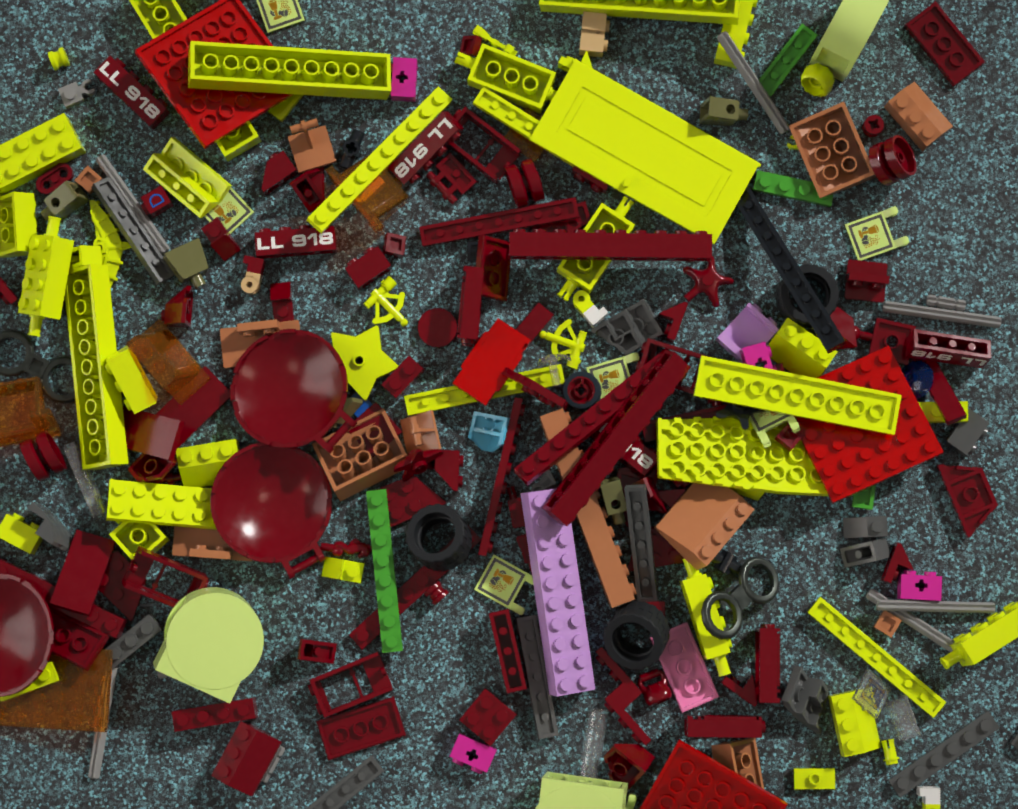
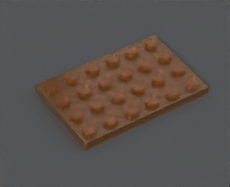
[0,649,113,732]

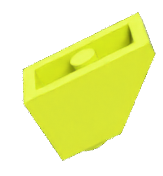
[69,245,102,269]

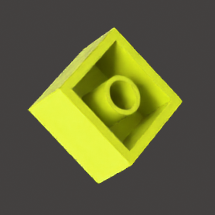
[109,522,170,560]

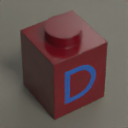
[140,186,174,218]

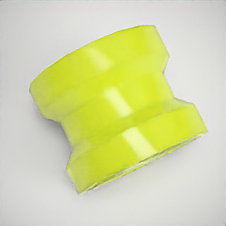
[48,47,70,71]

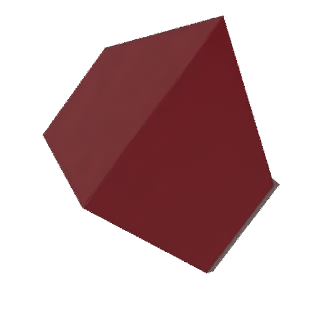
[289,166,325,213]
[815,306,857,349]
[624,477,667,514]

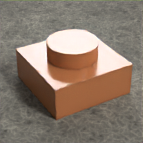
[75,165,103,194]
[873,611,902,638]

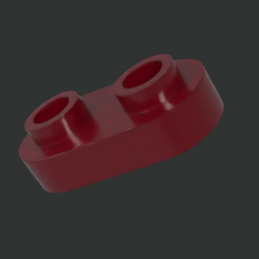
[36,163,74,195]

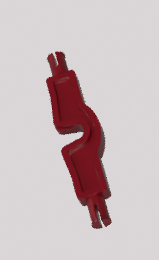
[506,486,532,575]

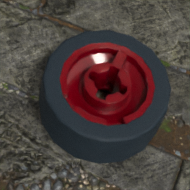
[562,371,602,410]

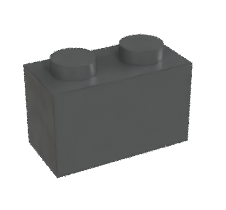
[943,409,989,457]

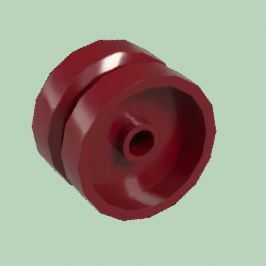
[869,135,917,186]
[504,158,545,208]
[20,430,67,482]

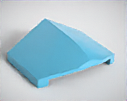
[468,411,510,453]

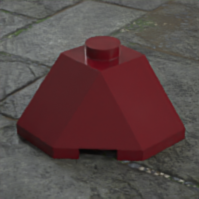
[161,286,194,328]
[128,453,177,482]
[604,744,655,791]

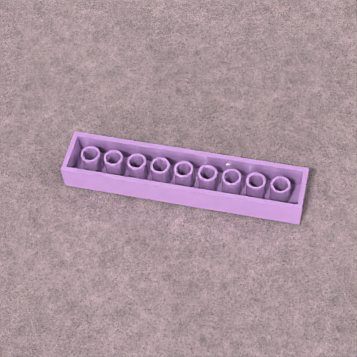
[520,488,595,697]

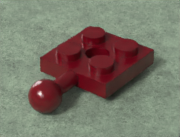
[854,318,916,366]

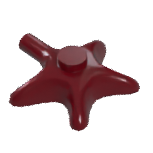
[683,256,734,307]
[393,449,444,481]

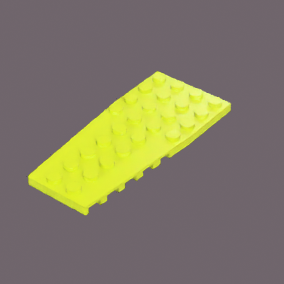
[656,416,829,497]

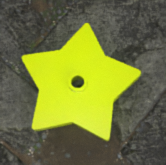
[331,325,398,401]

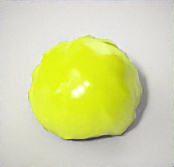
[801,63,835,97]

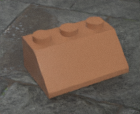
[884,82,953,152]
[711,738,764,789]

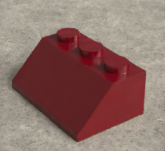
[211,721,282,797]

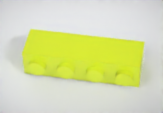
[714,0,758,69]

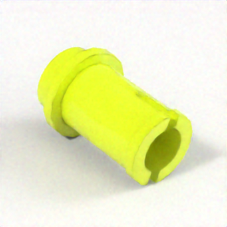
[881,739,900,765]

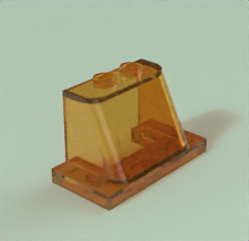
[326,154,410,238]
[126,319,211,405]
[0,376,61,447]

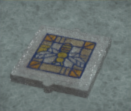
[852,669,891,718]

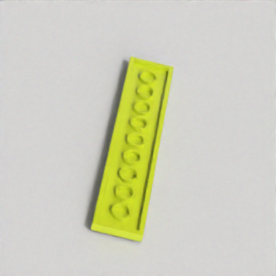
[693,356,902,435]

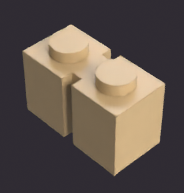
[579,11,610,57]

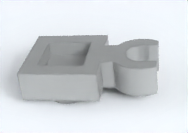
[58,79,96,108]

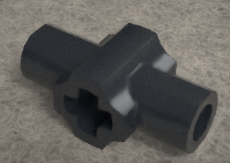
[339,129,365,171]
[711,549,743,577]

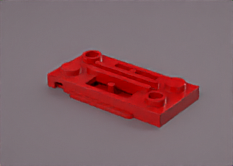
[452,318,531,407]

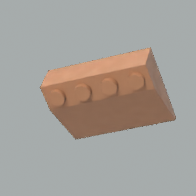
[789,102,876,199]
[312,408,407,501]
[654,483,755,570]

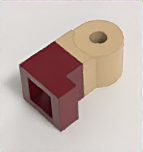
[241,255,266,295]

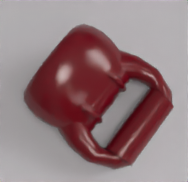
[638,668,672,706]

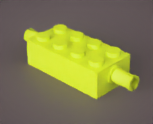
[454,43,557,114]
[557,196,635,302]
[18,216,74,337]
[679,559,732,677]
[940,601,1018,669]

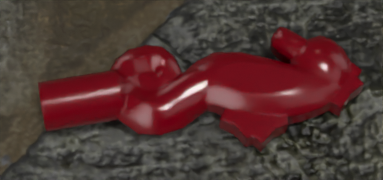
[320,538,372,559]

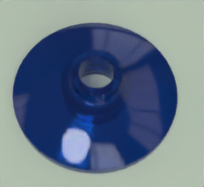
[901,361,934,399]

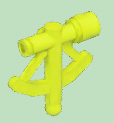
[363,276,408,326]
[539,319,587,369]

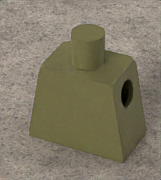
[699,96,748,126]
[41,180,90,221]
[163,238,209,289]
[599,476,627,525]

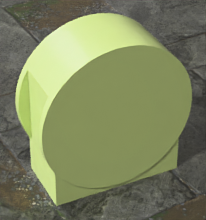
[809,0,889,82]
[153,587,264,704]
[535,771,628,809]

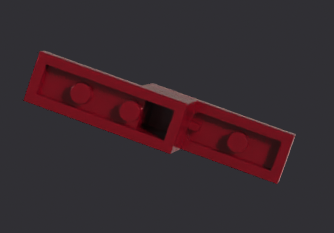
[595,646,651,745]

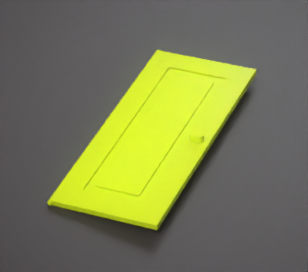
[529,59,761,245]

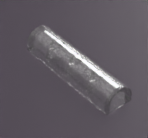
[63,441,107,521]
[578,707,609,779]

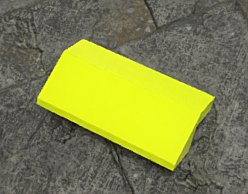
[143,137,232,218]

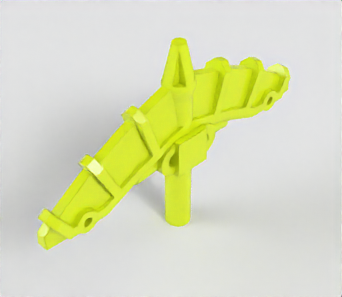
[89,200,131,289]

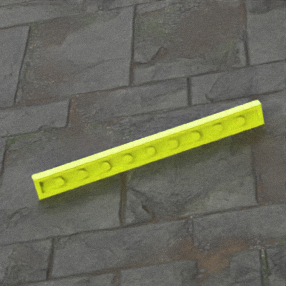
[306,86,453,234]

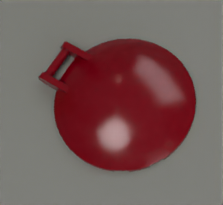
[230,329,357,453]
[210,442,332,579]
[0,573,54,697]

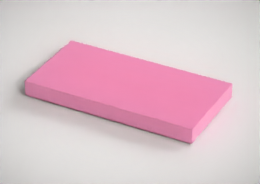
[650,622,719,713]

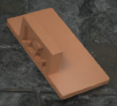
[220,319,300,368]
[172,526,253,561]

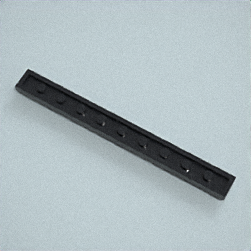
[737,185,846,354]

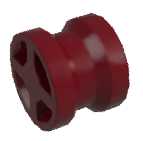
[862,115,884,138]
[424,581,449,606]

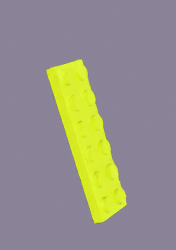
[106,479,217,530]

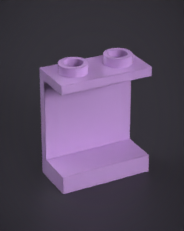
[715,303,779,363]

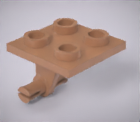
[288,118,337,174]
[400,410,441,455]

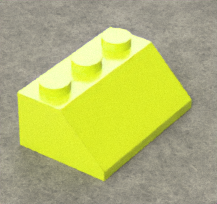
[0,191,37,258]
[768,318,838,378]
[104,344,158,414]
[176,439,240,487]
[828,687,881,757]

